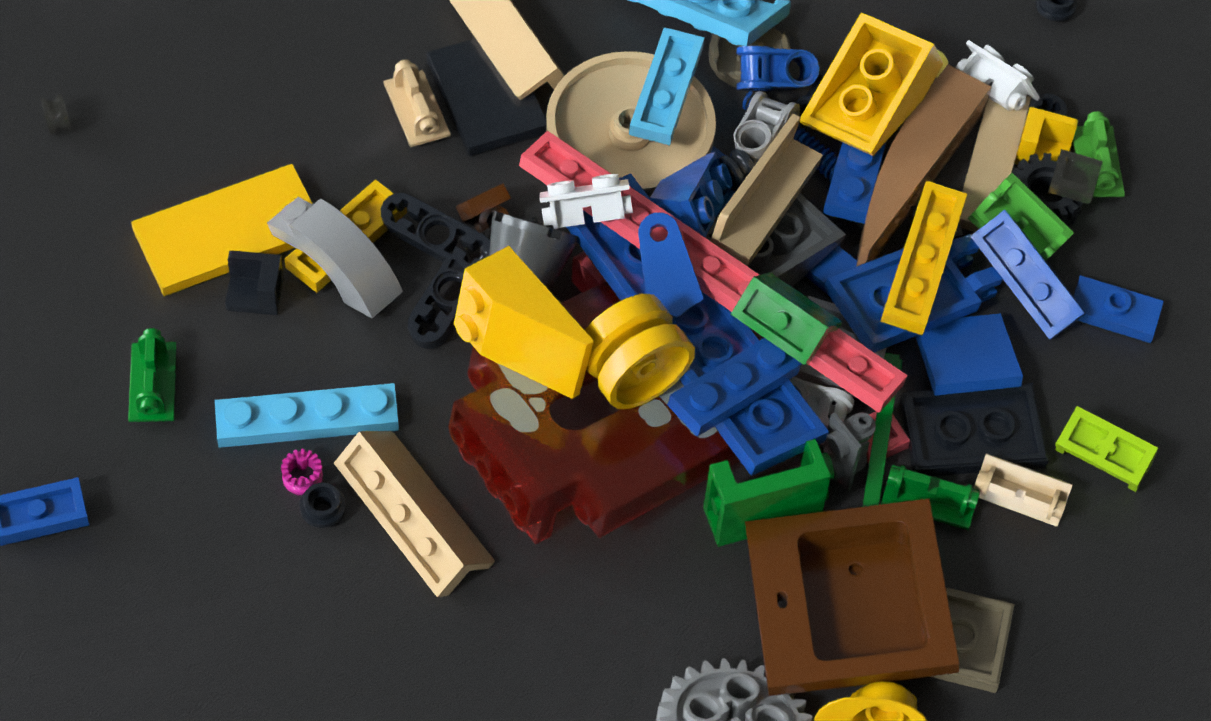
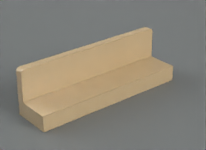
[449,0,565,100]
[710,113,823,266]
[334,431,495,597]

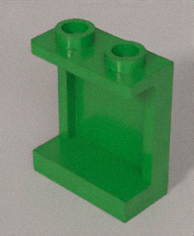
[703,439,834,547]

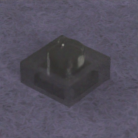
[1048,149,1103,204]

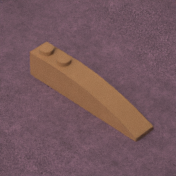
[856,64,991,267]

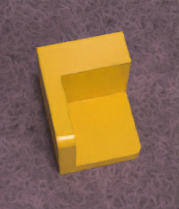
[1014,107,1078,166]

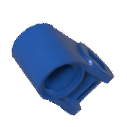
[736,46,819,91]

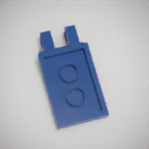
[824,234,1003,352]

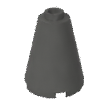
[489,211,578,291]

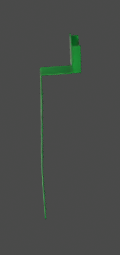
[862,352,903,507]

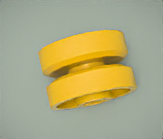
[585,294,695,409]

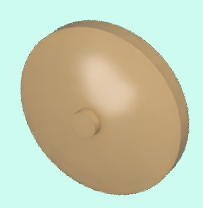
[546,51,716,198]

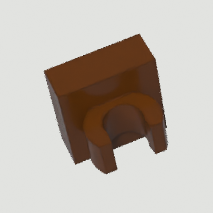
[455,183,511,235]

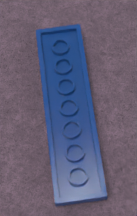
[566,174,829,476]

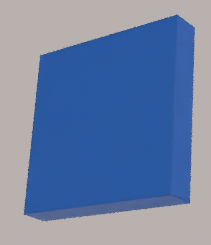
[915,313,1023,396]

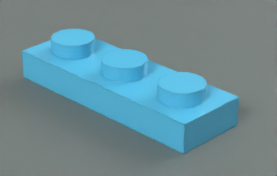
[629,27,704,145]

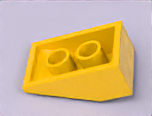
[800,12,943,156]
[454,246,594,399]

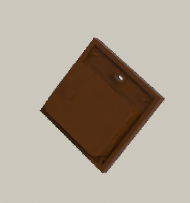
[745,499,960,696]

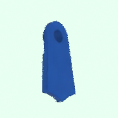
[638,212,704,318]

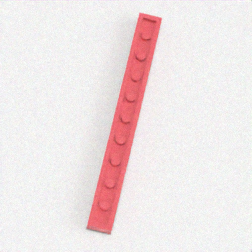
[519,131,908,413]

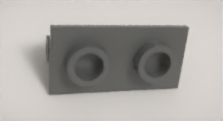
[822,412,876,492]

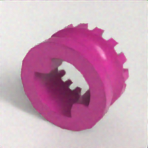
[281,449,323,495]

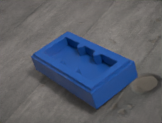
[1073,275,1164,343]

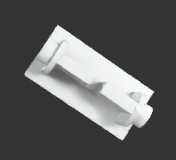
[956,40,1040,111]
[540,174,633,229]

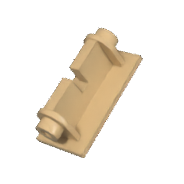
[384,60,450,147]
[974,453,1073,526]

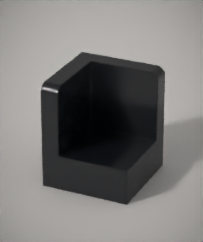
[225,250,284,315]

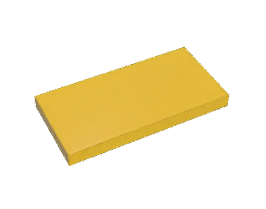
[131,164,313,296]

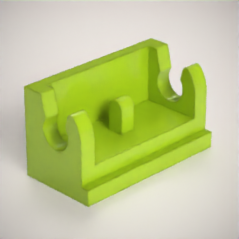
[1055,406,1158,492]

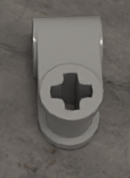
[733,91,800,165]

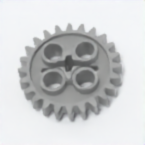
[656,658,812,721]

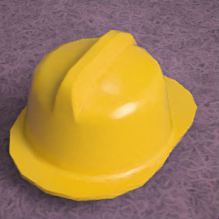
[814,681,927,721]

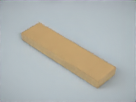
[959,96,1031,232]

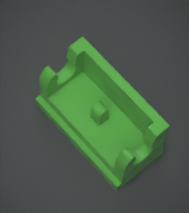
[968,173,1074,261]

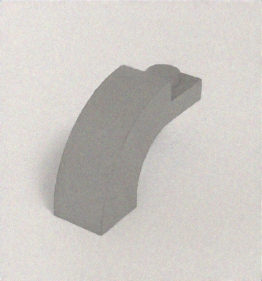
[267,197,403,318]

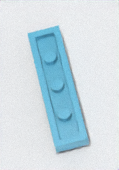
[215,383,399,448]

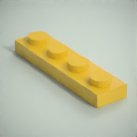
[880,181,967,336]

